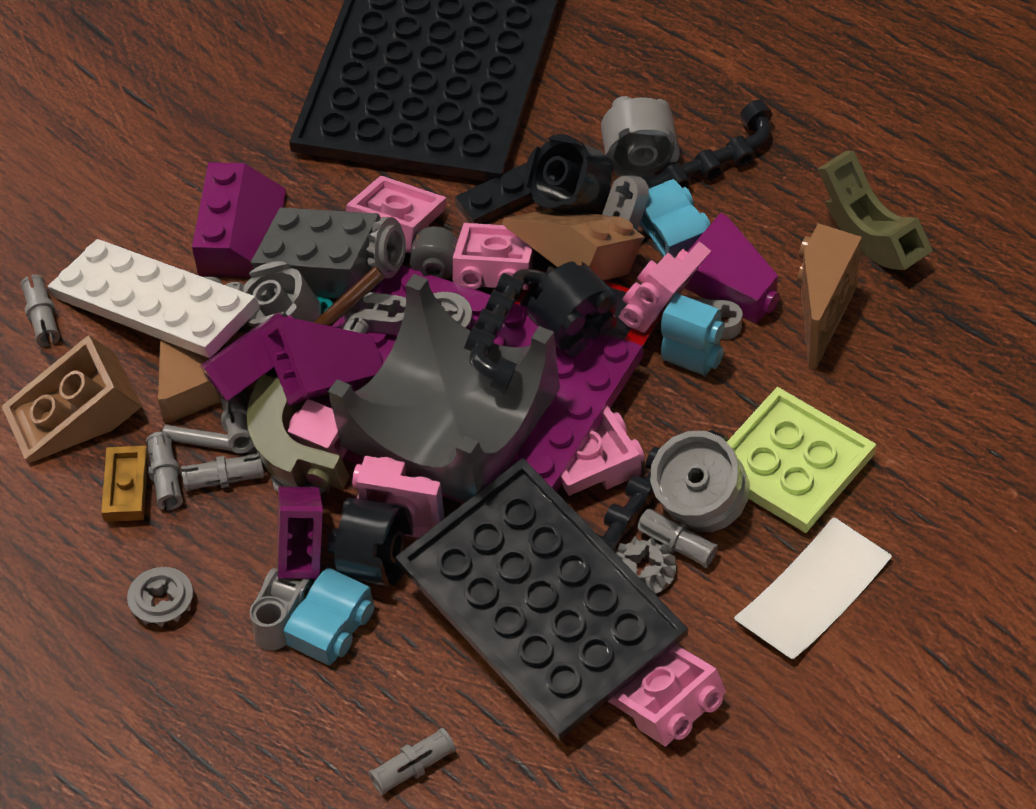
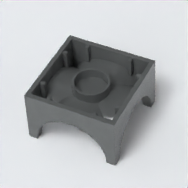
[328,274,560,502]

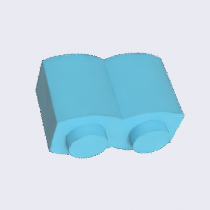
[640,179,710,258]
[661,293,725,377]
[283,567,374,666]

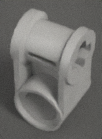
[250,568,314,651]

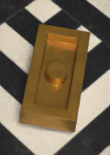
[101,445,148,522]

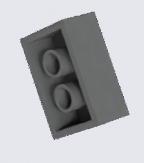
[251,207,381,299]

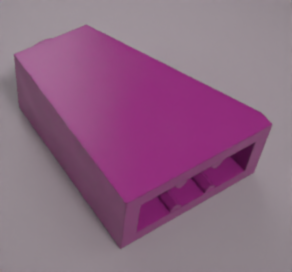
[684,213,780,324]
[199,312,292,401]
[261,316,383,405]
[277,487,323,579]

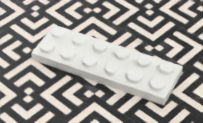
[47,239,260,358]

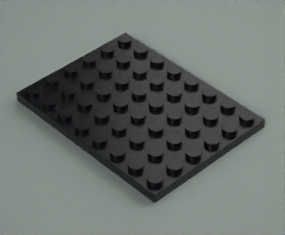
[289,0,561,181]

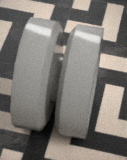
[650,431,750,532]

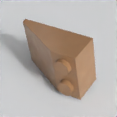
[502,209,644,280]
[797,223,862,370]
[1,335,142,463]

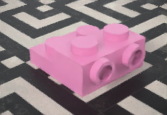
[346,176,446,253]
[453,223,535,290]
[618,241,711,333]
[561,405,645,496]
[352,456,445,538]
[608,645,726,747]

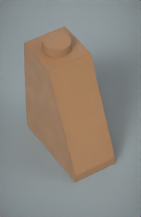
[158,332,256,423]

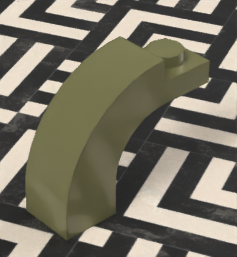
[818,151,933,270]
[247,374,350,490]

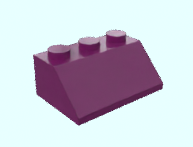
[192,162,287,278]

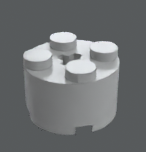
[601,96,680,179]
[235,261,321,332]

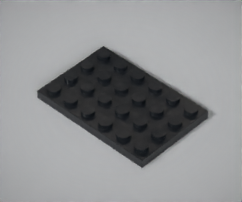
[395,458,688,741]

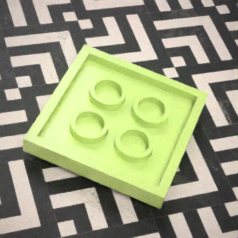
[727,387,876,533]

